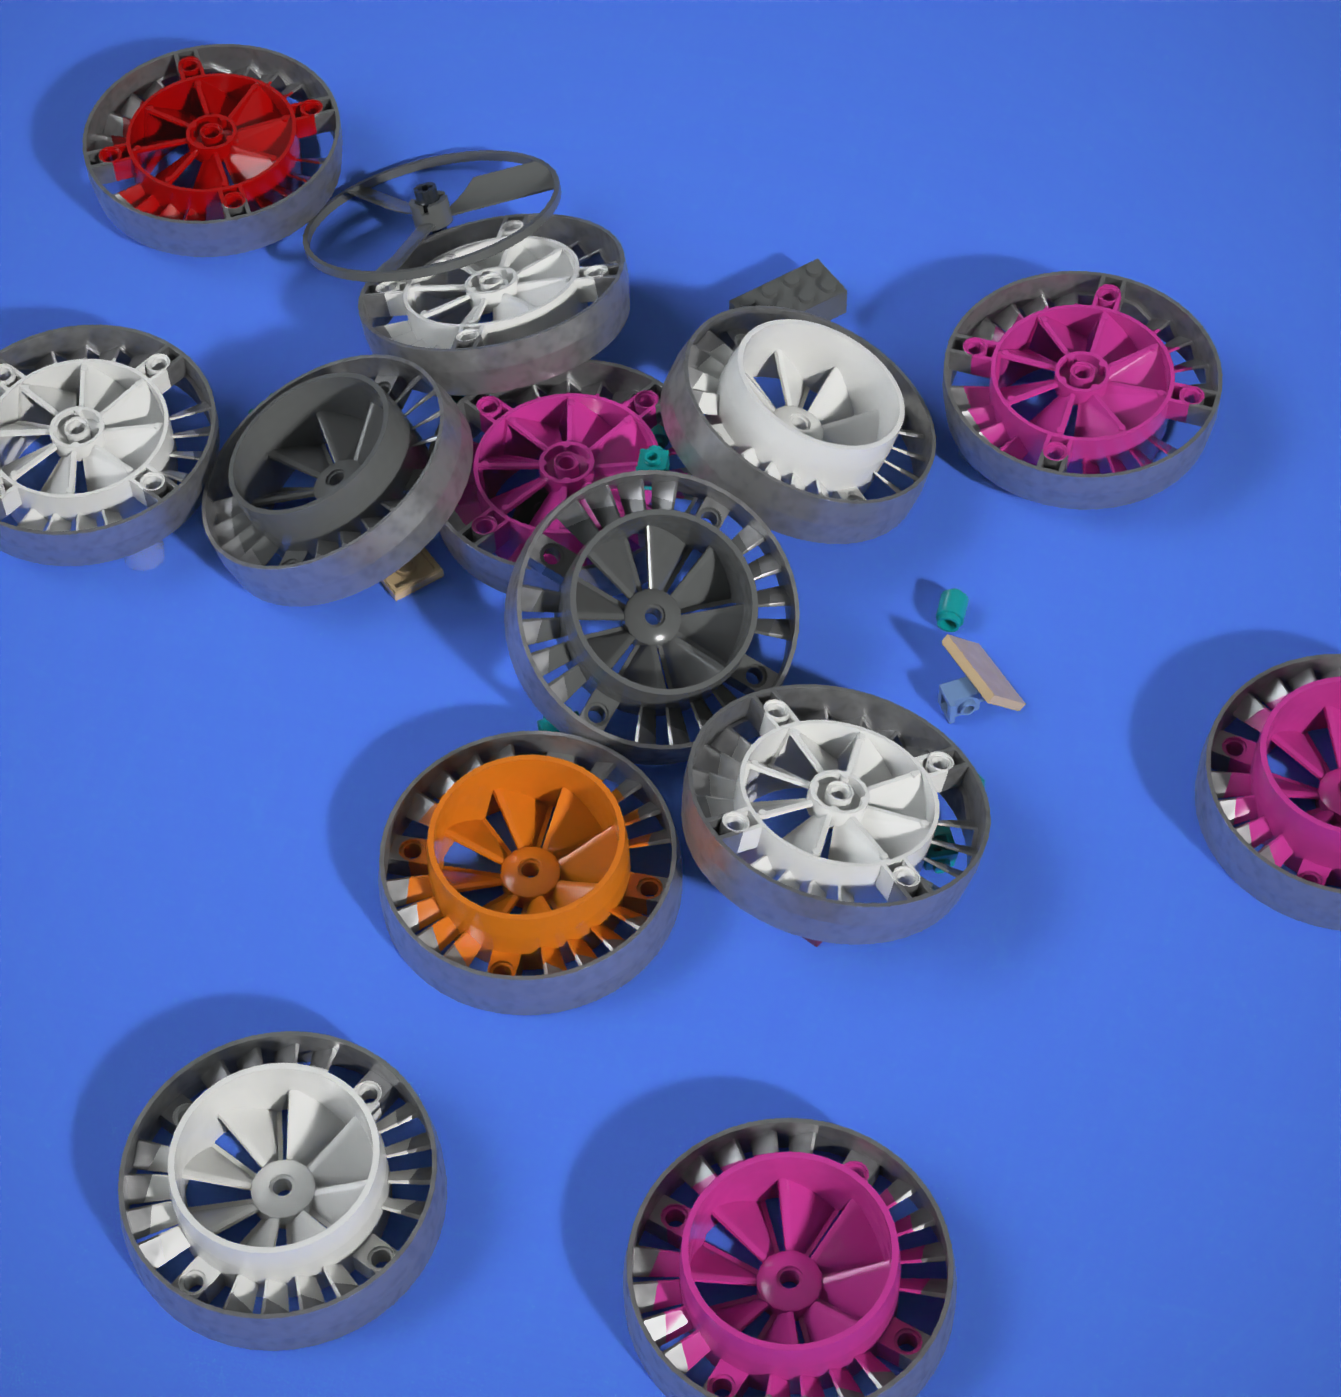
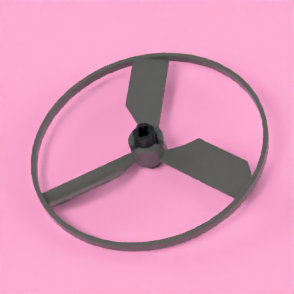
[303,150,562,282]

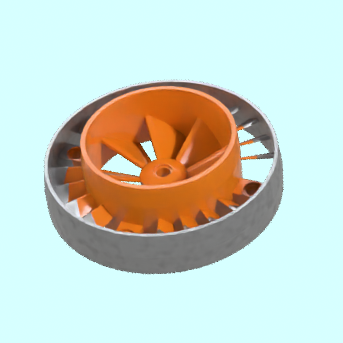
[378,731,683,1015]

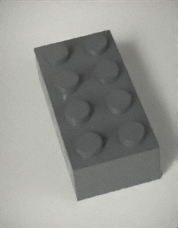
[729,258,847,321]

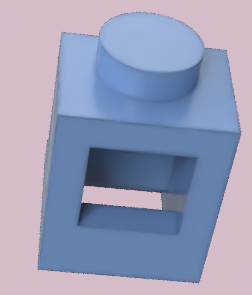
[938,676,985,724]

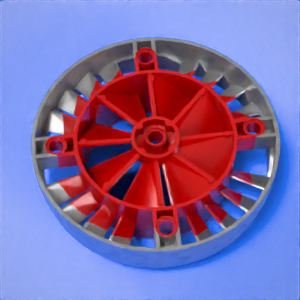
[83,44,343,257]

